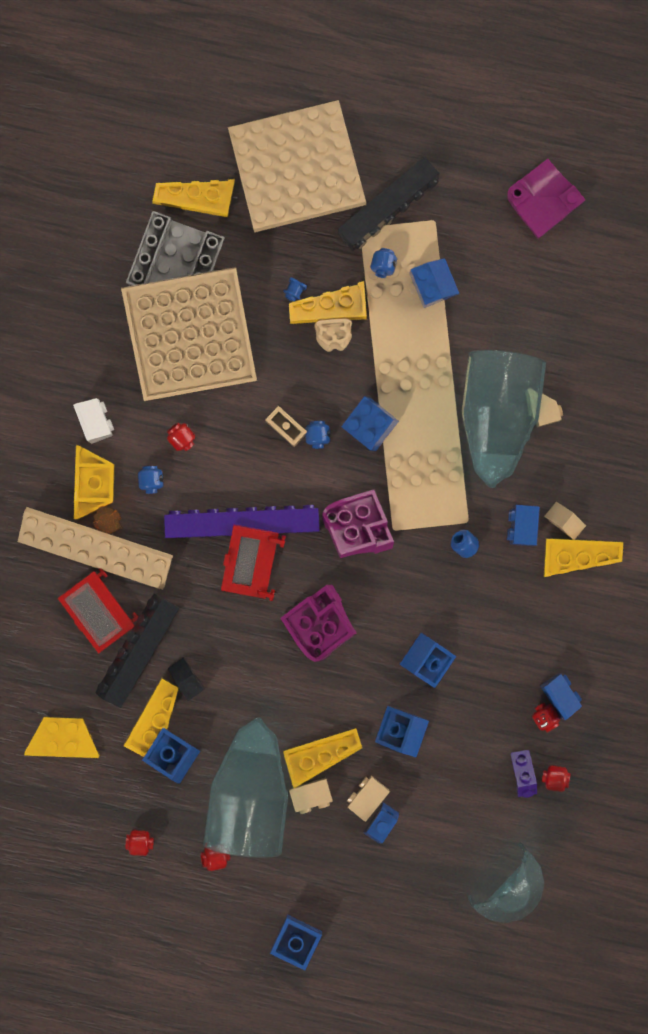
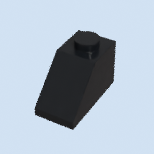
[168,657,205,701]

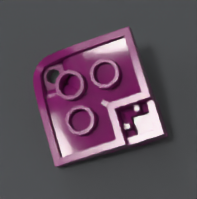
[507,159,585,239]
[322,490,394,558]
[280,585,357,662]

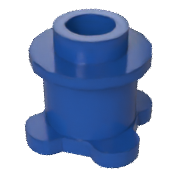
[283,277,307,302]

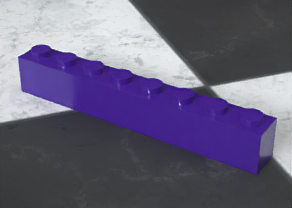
[164,505,319,538]

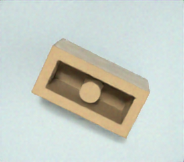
[266,406,307,447]
[347,775,390,822]
[289,777,333,814]

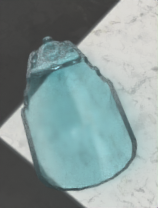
[461,350,546,488]
[203,718,288,858]
[467,842,544,923]

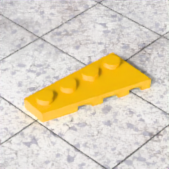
[153,179,235,217]
[289,281,367,324]
[544,538,623,577]
[124,678,178,757]
[283,728,362,788]

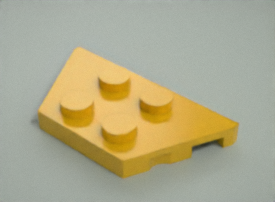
[74,445,115,519]
[24,717,99,758]

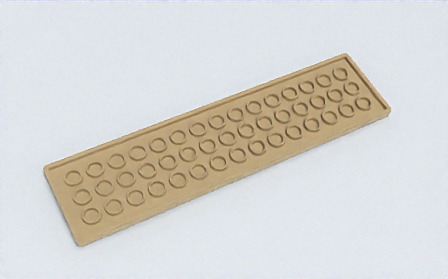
[362,220,469,531]

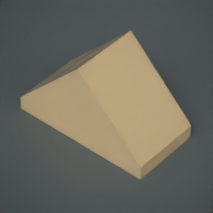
[544,502,586,540]

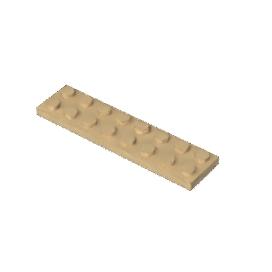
[18,507,173,590]

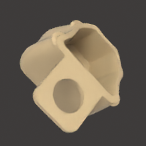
[314,318,352,352]

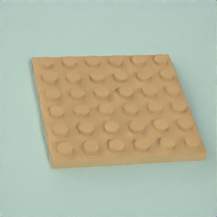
[228,100,366,232]
[121,267,257,401]

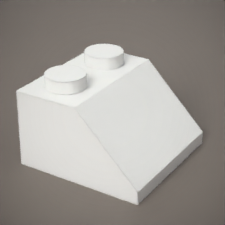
[73,398,114,444]

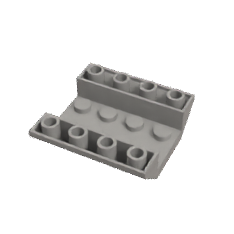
[126,211,225,286]

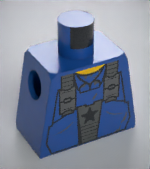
[363,802,399,844]

